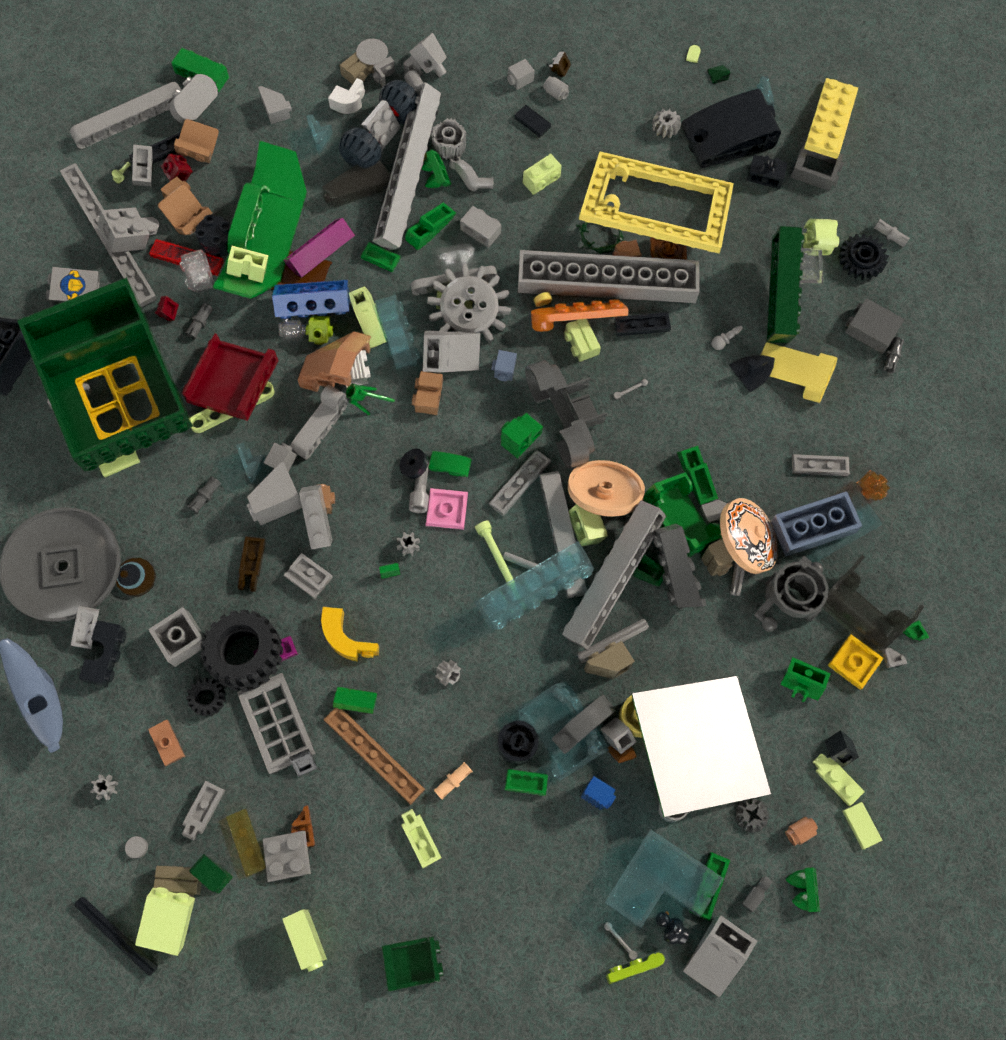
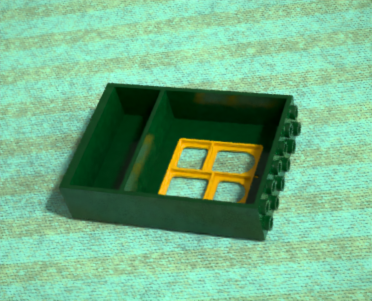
[17,277,193,472]

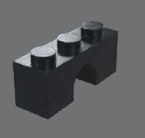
[79,620,127,687]

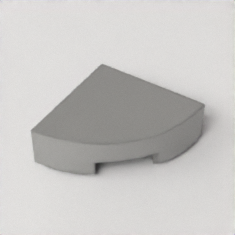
[881,648,907,668]

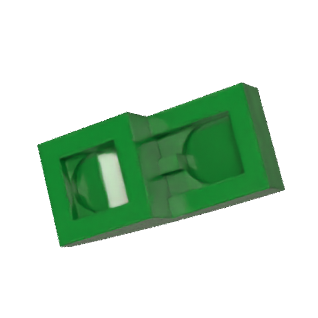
[428,451,472,477]

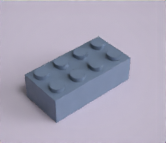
[771,491,862,557]

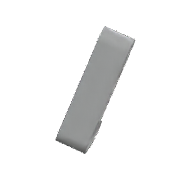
[290,384,348,460]

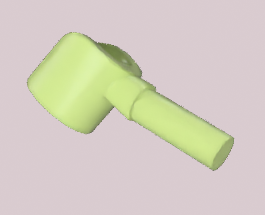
[112,162,131,184]

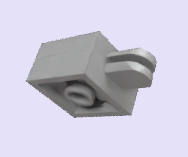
[97,207,159,253]

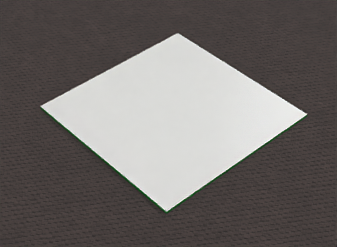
[631,676,771,817]

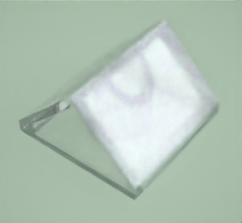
[435,242,477,275]
[800,248,823,284]

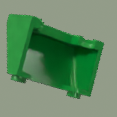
[643,472,723,557]

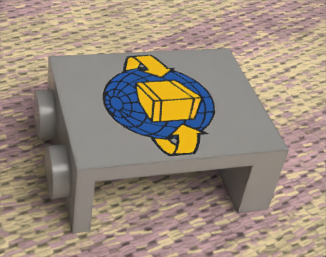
[46,267,100,307]

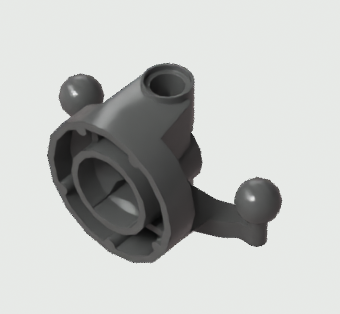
[754,556,828,632]

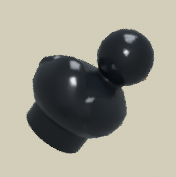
[656,911,689,945]

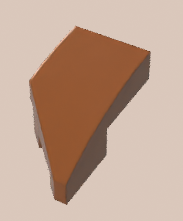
[291,805,315,848]

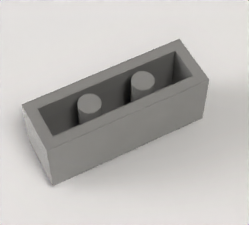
[299,484,332,549]

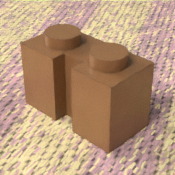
[412,371,443,415]

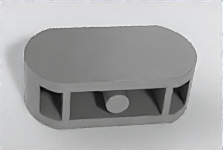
[169,74,218,124]

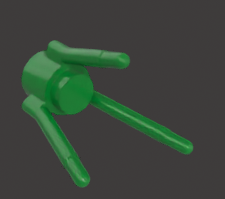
[346,383,395,415]

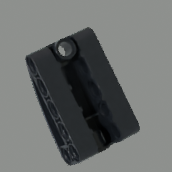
[681,89,781,168]

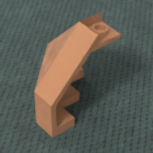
[298,332,371,392]

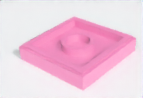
[426,488,468,530]

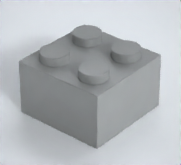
[148,607,206,667]

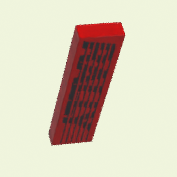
[149,239,224,276]

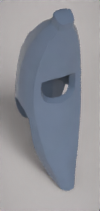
[0,638,63,753]

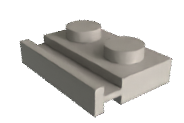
[284,553,333,599]

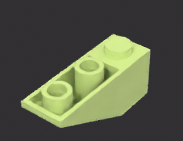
[348,286,387,349]

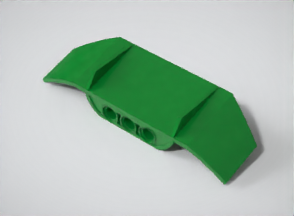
[213,140,307,299]

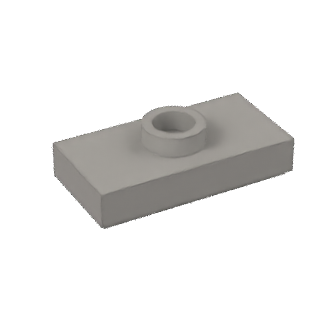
[71,606,100,649]

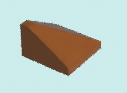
[606,746,637,763]

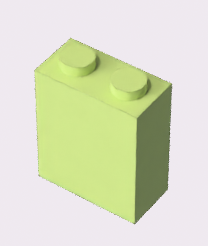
[135,887,195,956]
[283,909,327,972]

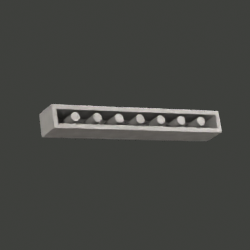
[562,500,666,650]

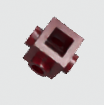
[161,154,193,181]

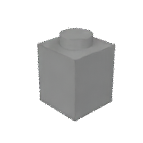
[507,59,535,90]
[264,443,297,472]
[601,717,636,754]

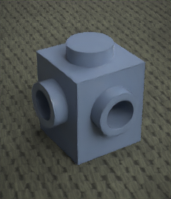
[491,350,517,381]

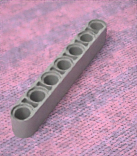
[69,82,181,149]
[539,471,587,599]

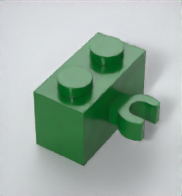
[780,657,831,702]

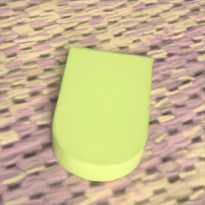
[686,45,700,63]

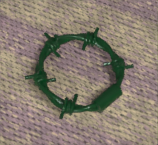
[576,222,625,254]

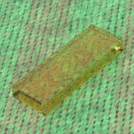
[226,809,266,877]

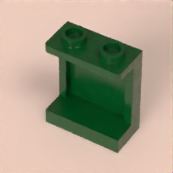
[382,936,444,992]

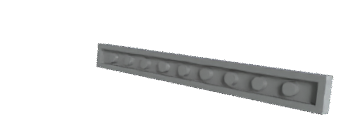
[60,163,157,307]

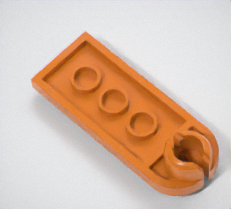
[531,299,628,332]

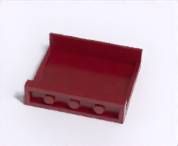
[182,333,279,421]

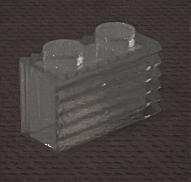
[180,249,214,293]

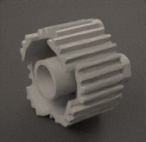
[431,118,466,160]

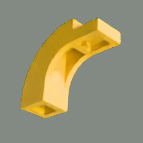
[321,607,379,661]

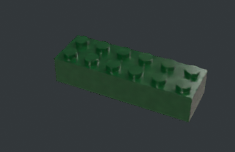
[767,226,805,344]

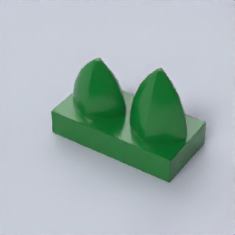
[421,150,452,188]
[786,867,820,912]

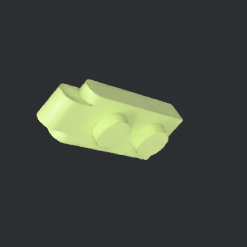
[813,754,865,806]
[401,809,441,868]

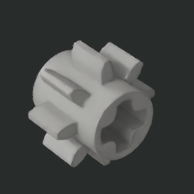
[397,532,420,556]
[435,660,461,686]
[90,775,118,800]

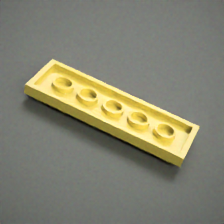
[804,78,858,159]

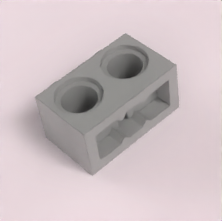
[132,145,153,187]

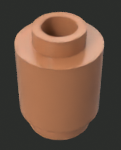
[785,817,818,846]

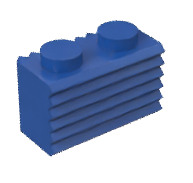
[581,776,616,810]

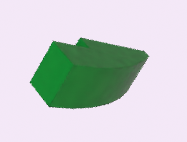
[405,202,456,250]
[677,446,718,505]

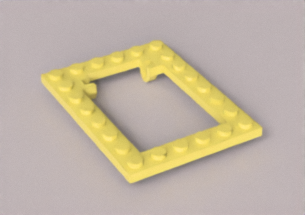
[579,152,734,253]

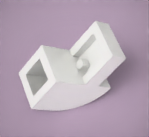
[328,78,365,114]

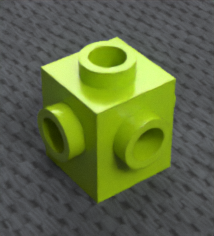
[306,315,333,345]

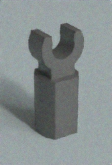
[741,876,772,912]

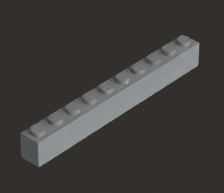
[373,82,441,251]

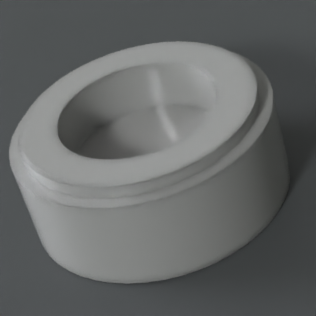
[125,836,148,858]

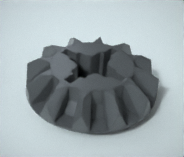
[736,798,769,832]

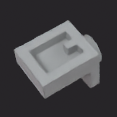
[373,56,395,87]

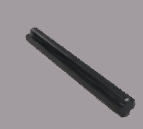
[74,897,158,976]

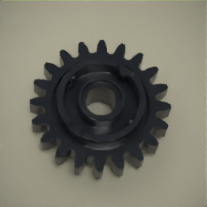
[838,233,889,280]

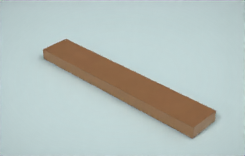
[324,708,425,805]

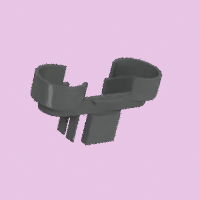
[525,360,608,469]

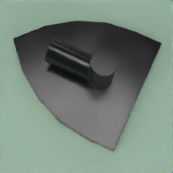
[729,355,775,392]

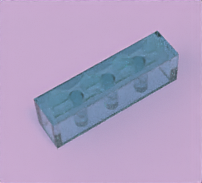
[375,295,419,371]

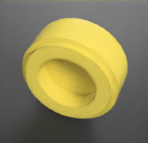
[533,292,552,307]

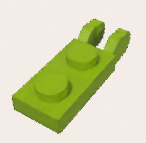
[606,952,665,984]

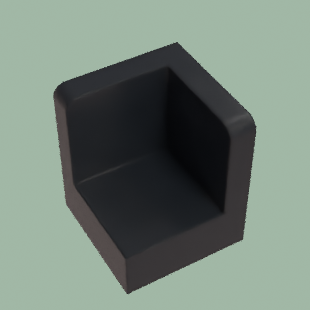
[825,730,859,768]

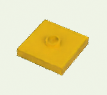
[827,634,884,690]

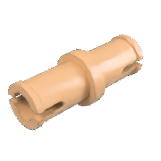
[434,762,473,800]

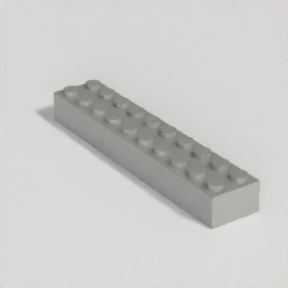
[518,250,699,303]

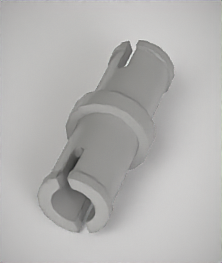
[874,219,910,247]

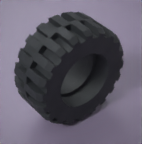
[201,610,283,691]

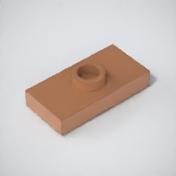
[148,720,185,766]

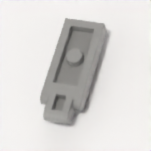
[182,781,225,840]

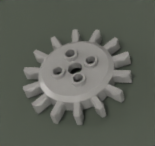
[427,264,511,343]

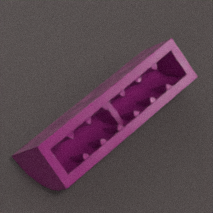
[283,218,355,277]

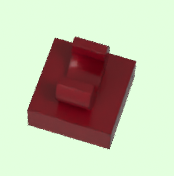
[155,296,179,321]

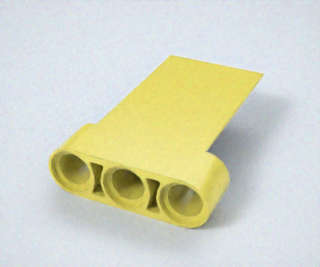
[761,342,837,403]

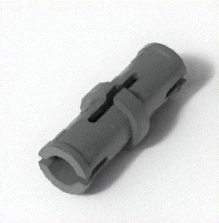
[185,303,213,340]
[883,337,904,374]
[188,476,221,514]

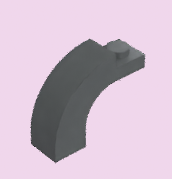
[551,695,616,754]

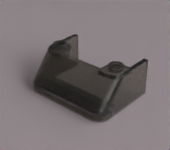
[822,555,924,653]

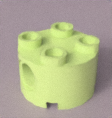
[803,219,839,255]

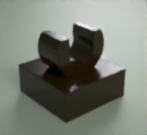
[549,52,571,77]

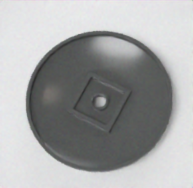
[0,507,121,622]

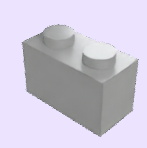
[460,206,501,248]

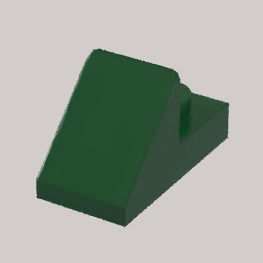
[189,854,233,894]

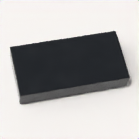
[514,105,551,138]

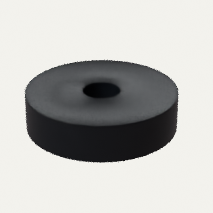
[399,448,429,479]

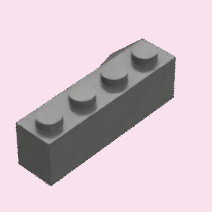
[653,524,706,608]

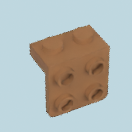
[174,119,219,163]
[158,184,212,235]

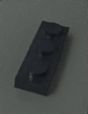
[614,312,671,336]

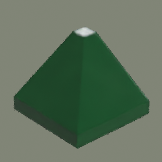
[707,65,731,84]

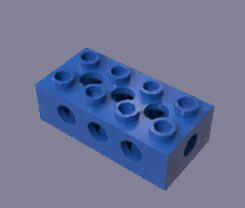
[272,280,350,319]

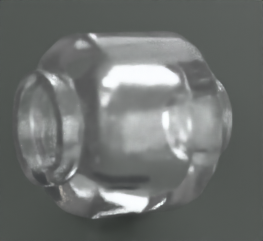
[278,318,305,342]

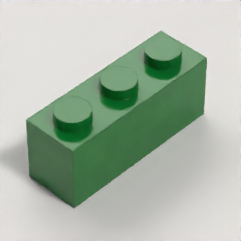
[171,48,229,92]

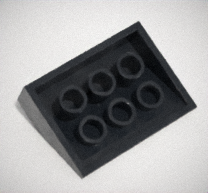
[0,317,31,396]

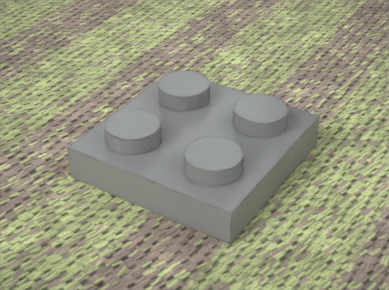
[263,831,311,882]

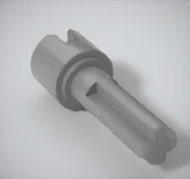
[409,464,429,513]

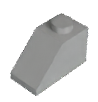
[258,86,292,124]

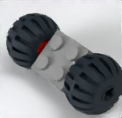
[339,80,418,171]

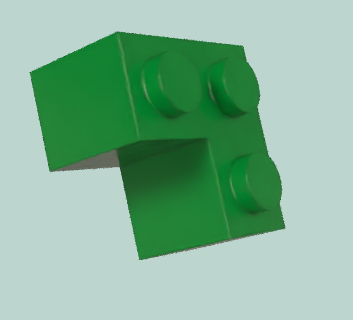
[501,413,543,459]

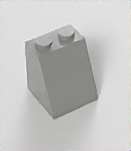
[247,462,302,526]

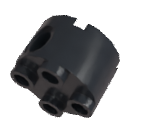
[195,214,231,257]
[497,720,539,765]

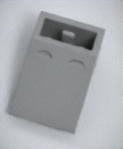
[423,331,480,372]
[683,915,757,997]

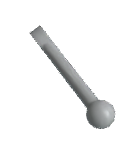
[614,379,648,400]
[604,922,637,960]

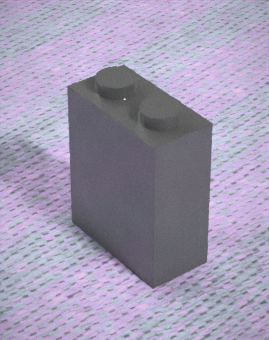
[845,298,905,354]

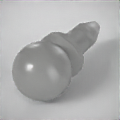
[711,326,743,350]

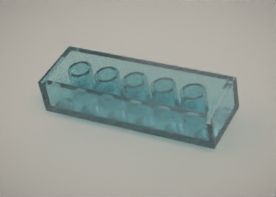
[475,541,594,630]

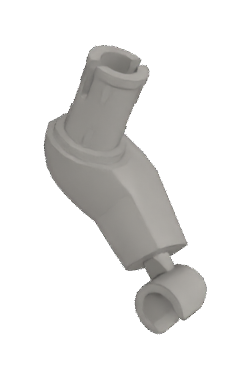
[449,156,494,191]

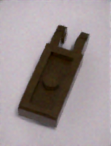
[238,536,266,592]

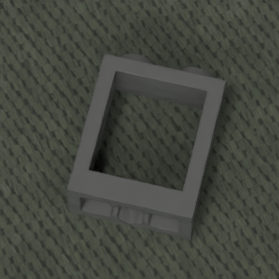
[791,141,844,191]

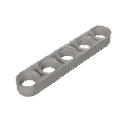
[410,266,497,295]

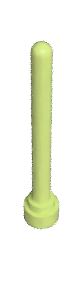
[475,520,525,606]

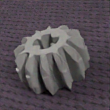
[652,108,681,138]

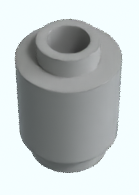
[543,76,569,101]

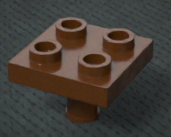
[650,237,687,260]

